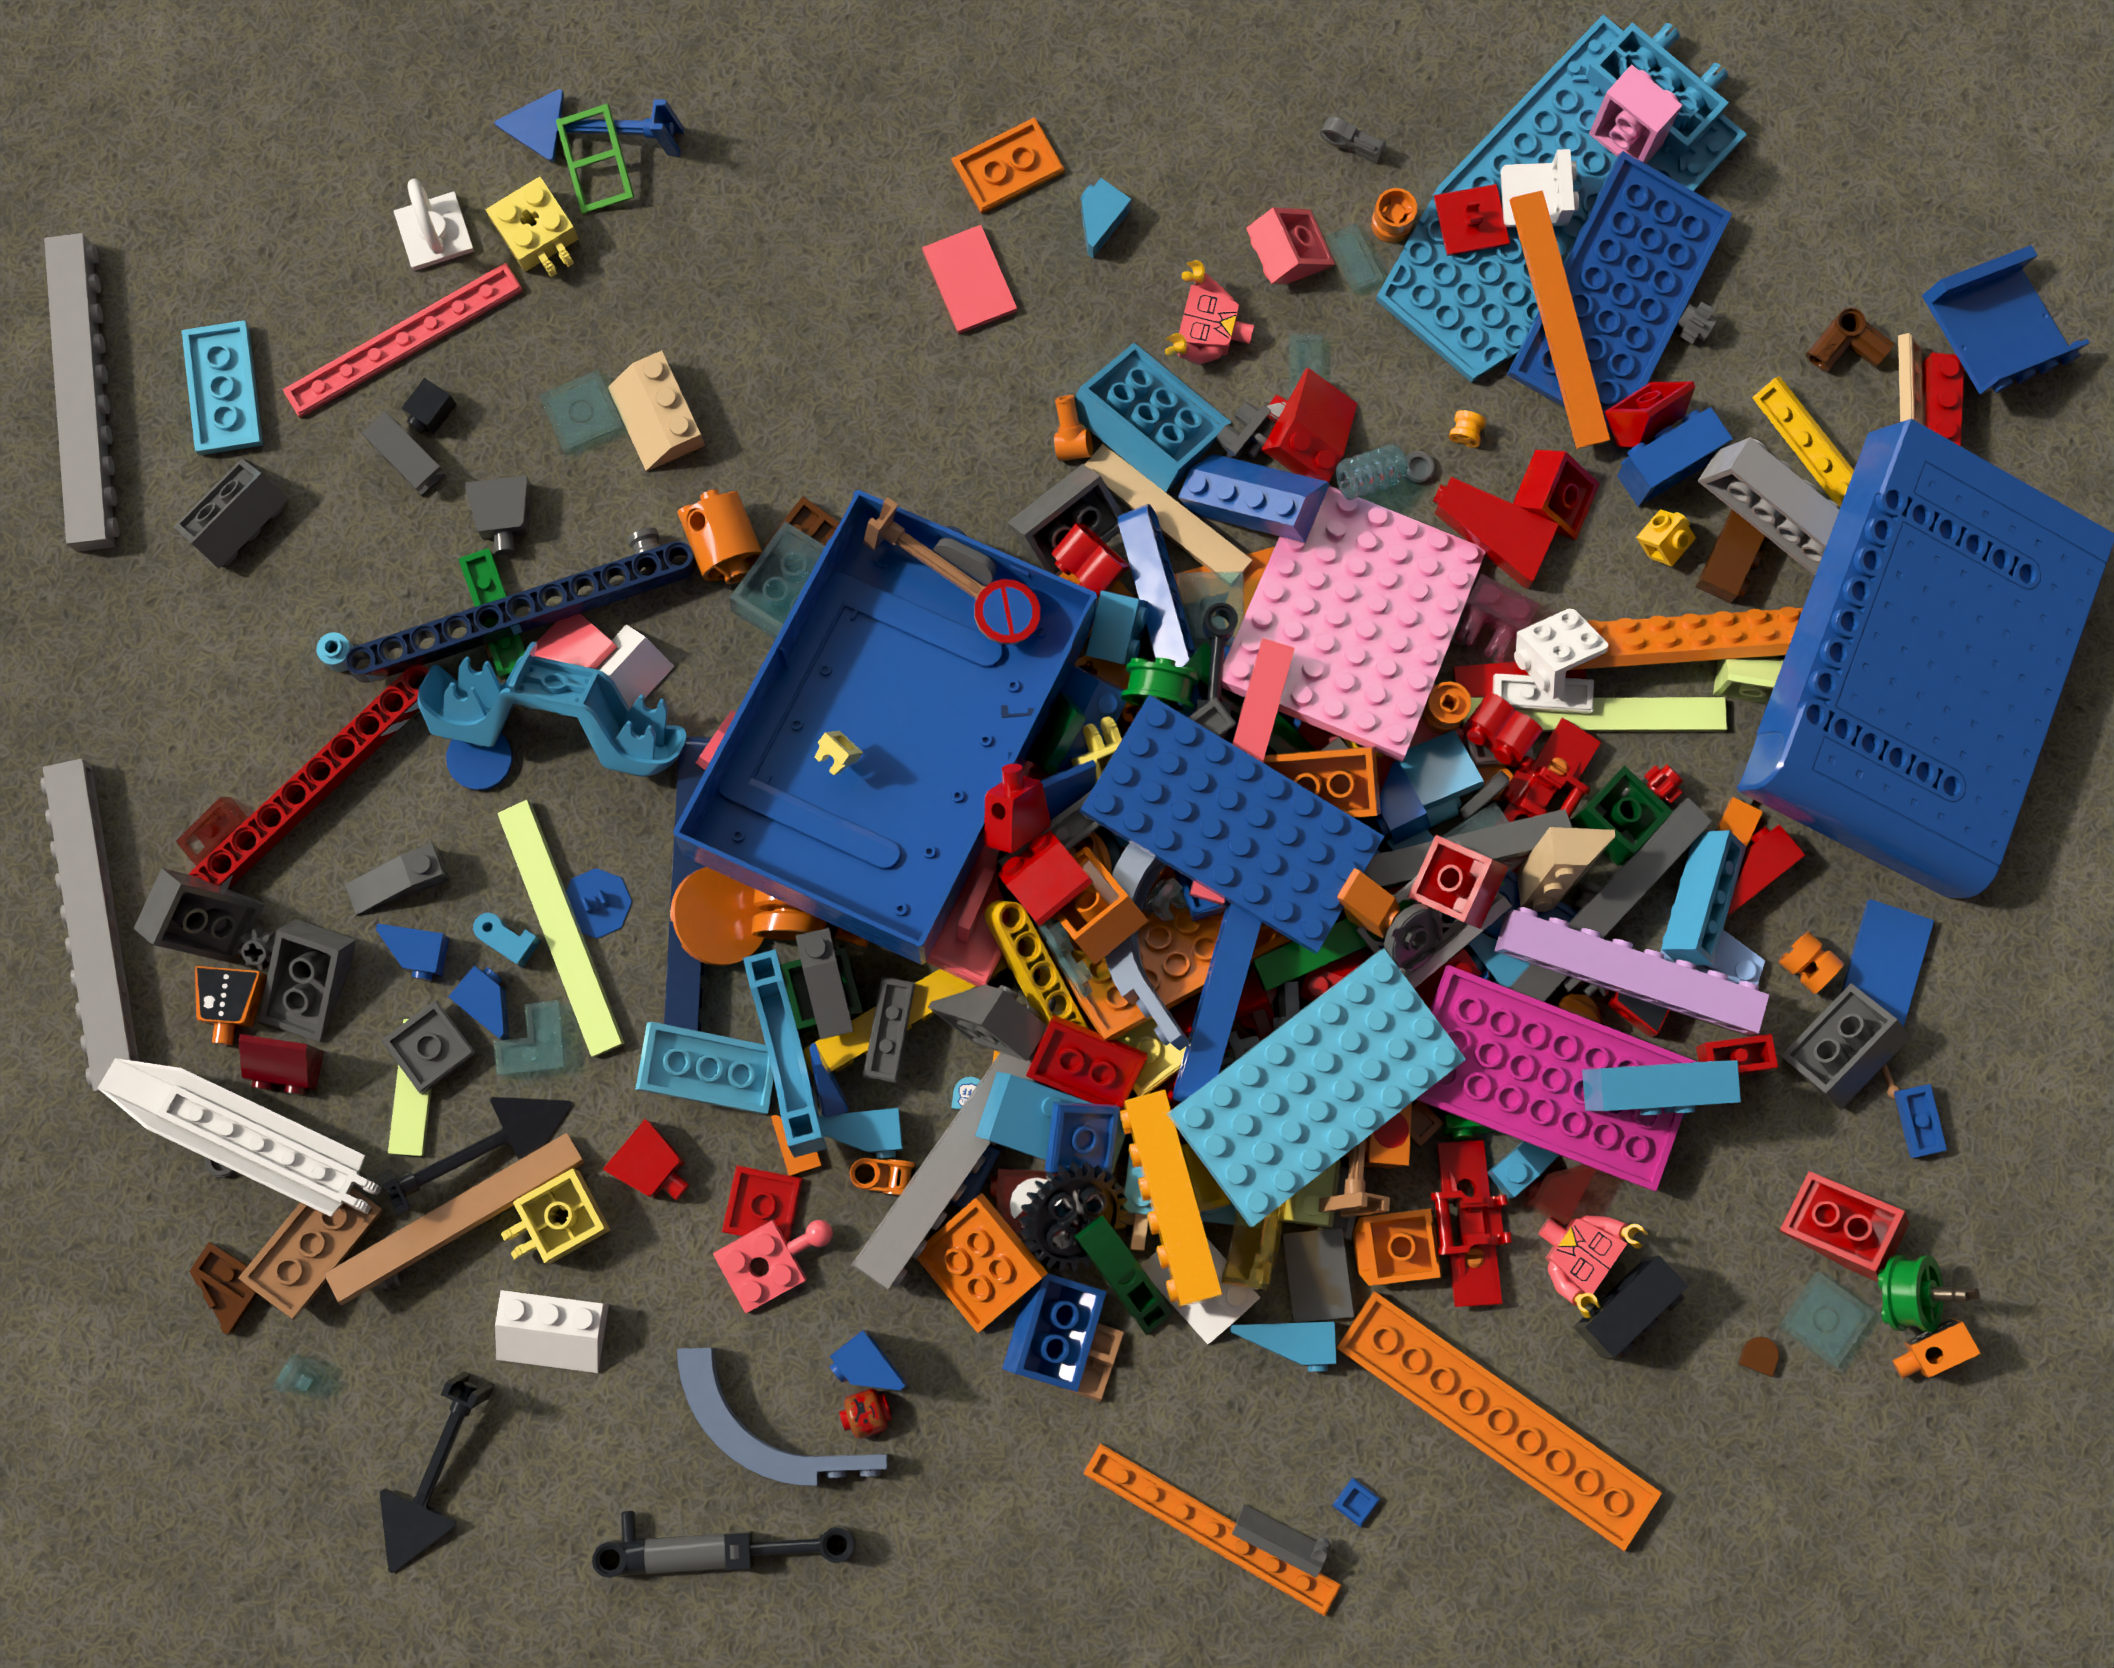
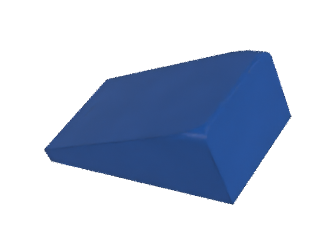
[809,1043,848,1117]

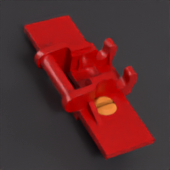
[1494,717,1601,874]
[1431,1140,1512,1308]

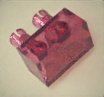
[1454,574,1540,662]

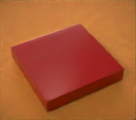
[722,1165,803,1243]

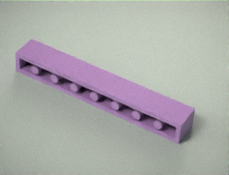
[1494,907,1770,1035]

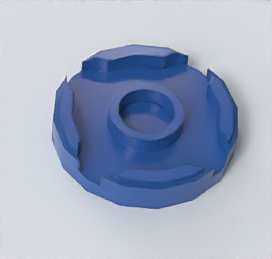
[446,734,513,791]

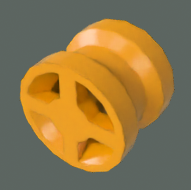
[1449,410,1487,448]

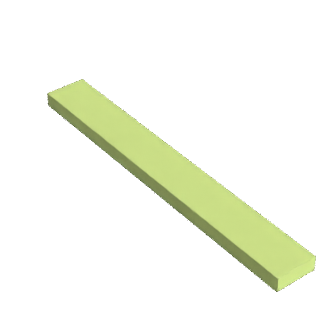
[1462,697,1727,732]
[497,800,625,1057]

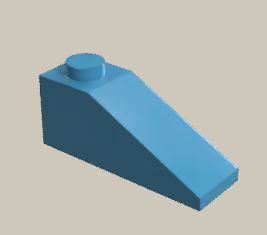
[819,1108,903,1160]
[1229,1322,1336,1372]

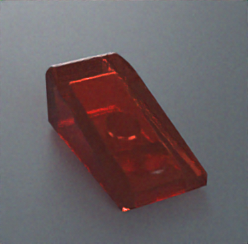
[176,797,248,866]

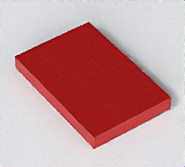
[1026,1015,1148,1114]

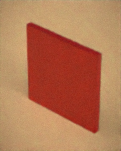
[1434,184,1510,256]

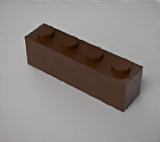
[1695,509,1769,604]

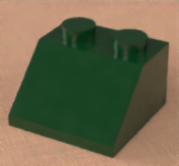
[1570,765,1673,866]

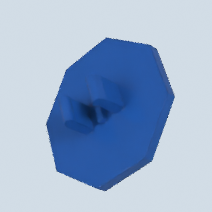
[566,868,632,939]

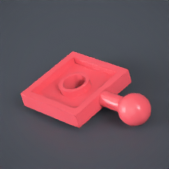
[713,1219,833,1314]

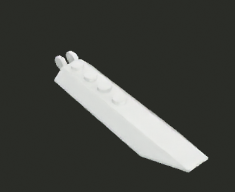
[98,1058,381,1217]

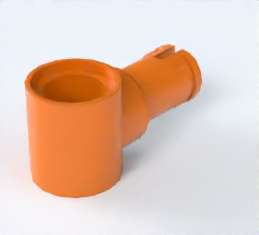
[1054,395,1093,461]

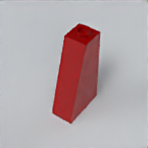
[1433,477,1559,589]

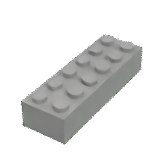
[1698,437,1840,576]

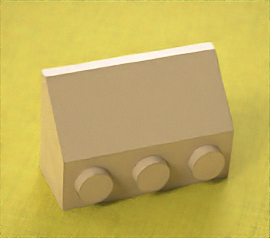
[608,350,705,472]
[1516,827,1615,912]

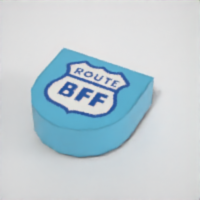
[951,1077,980,1110]

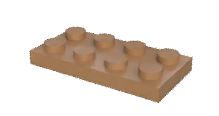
[238,1187,383,1321]

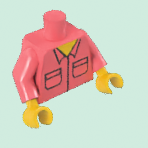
[1165,260,1254,365]
[1538,1215,1648,1318]

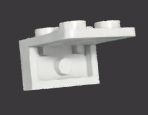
[1500,149,1579,227]
[1514,609,1608,699]

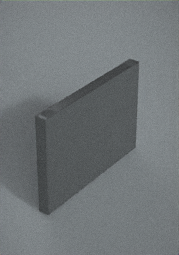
[1282,1227,1355,1323]

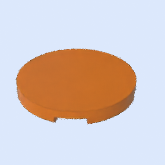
[670,867,766,966]

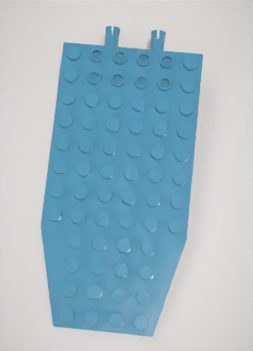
[1376,14,1747,383]

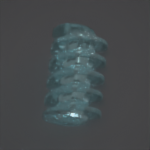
[1336,444,1408,500]

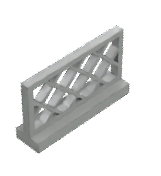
[1354,842,1512,989]

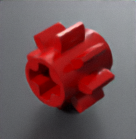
[1644,764,1684,804]

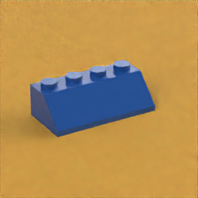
[1178,454,1330,543]

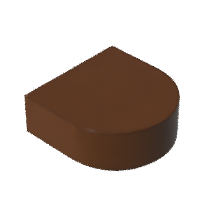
[1738,1337,1779,1377]

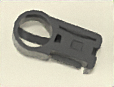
[1320,116,1386,164]

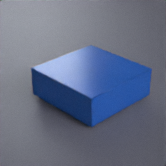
[1332,1478,1380,1527]

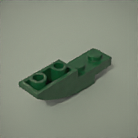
[1075,1215,1173,1335]

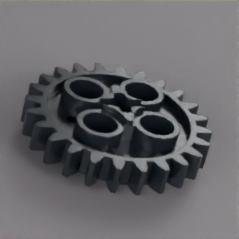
[1019,1161,1129,1271]

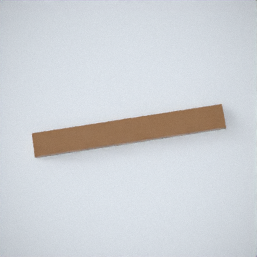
[324,1133,585,1306]

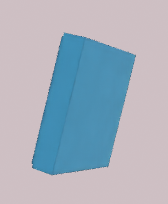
[1395,730,1484,810]

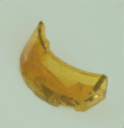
[1221,1201,1286,1292]

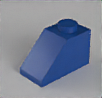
[1375,761,1431,845]
[376,924,449,981]
[448,966,509,1042]

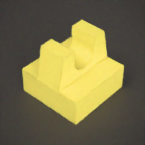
[814,730,864,775]

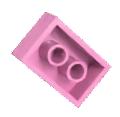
[1589,65,1682,164]

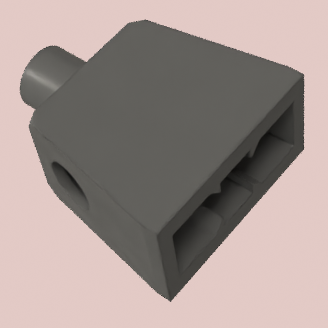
[465,475,532,555]

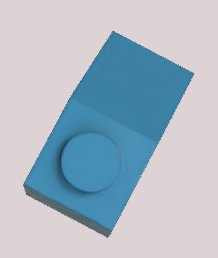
[1080,178,1131,258]
[1487,1141,1559,1199]

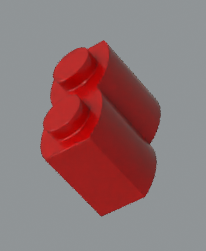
[1051,523,1130,597]
[1462,692,1543,767]

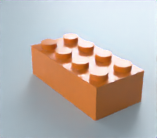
[1263,746,1381,817]

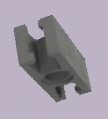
[362,411,446,497]

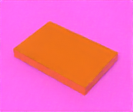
[951,117,1065,214]

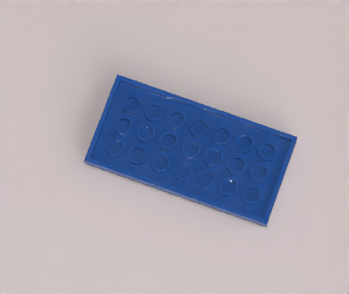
[1507,151,1732,435]
[1079,694,1384,954]

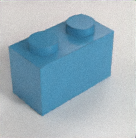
[1086,590,1148,665]

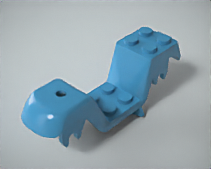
[417,642,687,777]

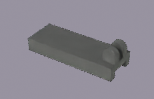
[1232,1504,1330,1578]

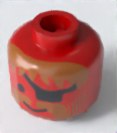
[839,1388,892,1439]

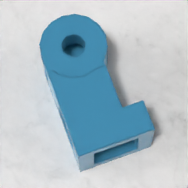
[473,913,541,968]

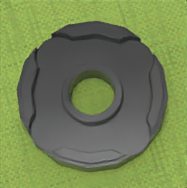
[1384,904,1443,971]

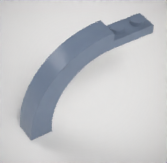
[1105,843,1190,1051]
[677,1348,888,1486]

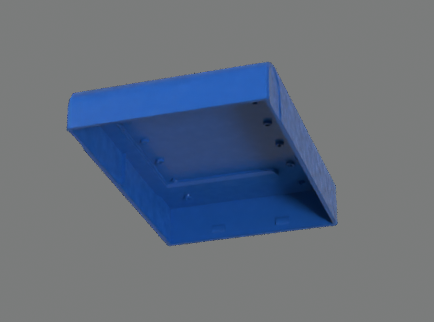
[1737,419,2114,899]
[673,490,1097,965]

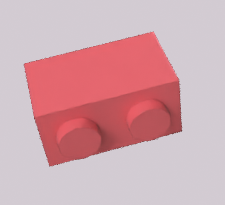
[1246,207,1336,284]

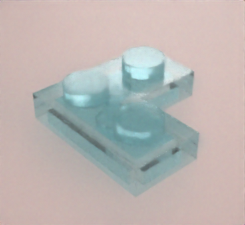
[1036,918,1093,999]
[494,1000,566,1076]

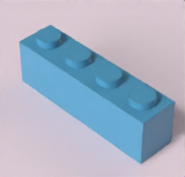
[1661,830,1746,965]

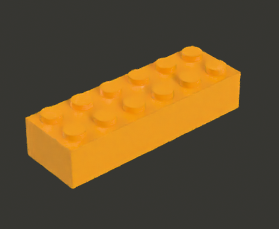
[1119,1090,1222,1308]

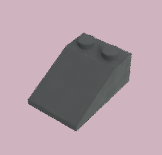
[134,868,265,964]
[259,919,356,1042]
[928,985,1047,1061]

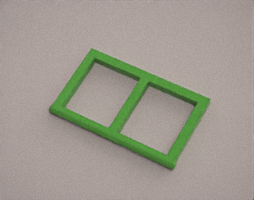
[556,104,635,215]

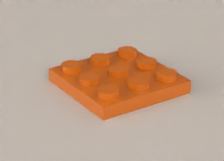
[917,1193,1048,1333]

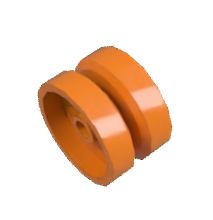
[752,889,827,941]

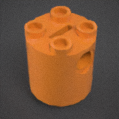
[677,489,764,584]

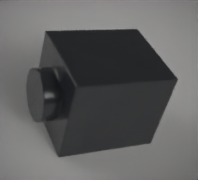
[401,378,456,435]

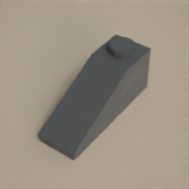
[345,843,451,916]
[796,928,854,1040]

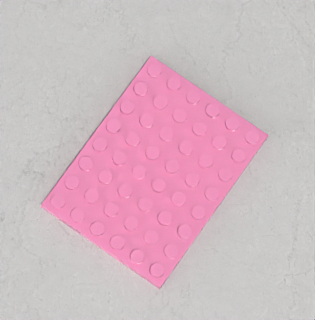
[1222,485,1486,762]

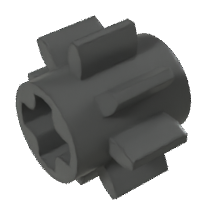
[1677,301,1717,344]
[237,926,276,970]

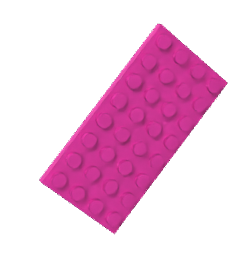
[1415,965,1697,1192]

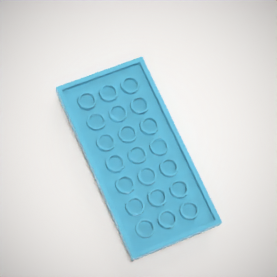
[1167,949,1466,1227]

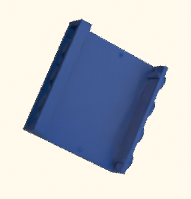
[1922,245,2090,394]

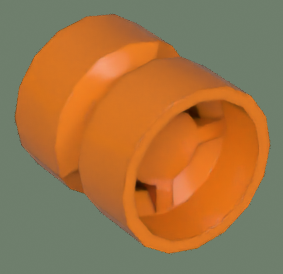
[1371,188,1417,243]
[1421,681,1471,734]
[1778,931,1844,994]

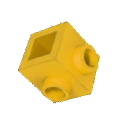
[1636,509,1696,566]

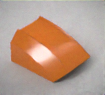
[1353,1208,1442,1286]

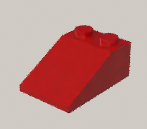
[1261,368,1357,482]
[1780,1171,1910,1282]

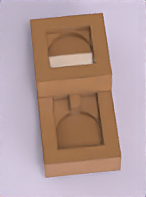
[1068,1323,1124,1402]

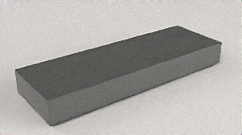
[863,977,916,1083]

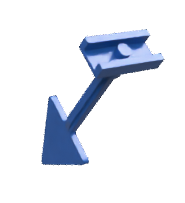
[495,89,684,162]

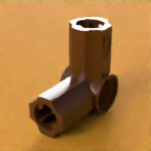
[1805,308,1895,372]

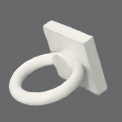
[394,178,474,271]

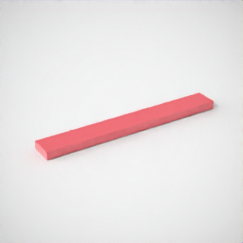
[283,263,523,418]
[1189,638,1295,905]

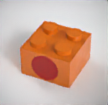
[1345,1102,1412,1169]

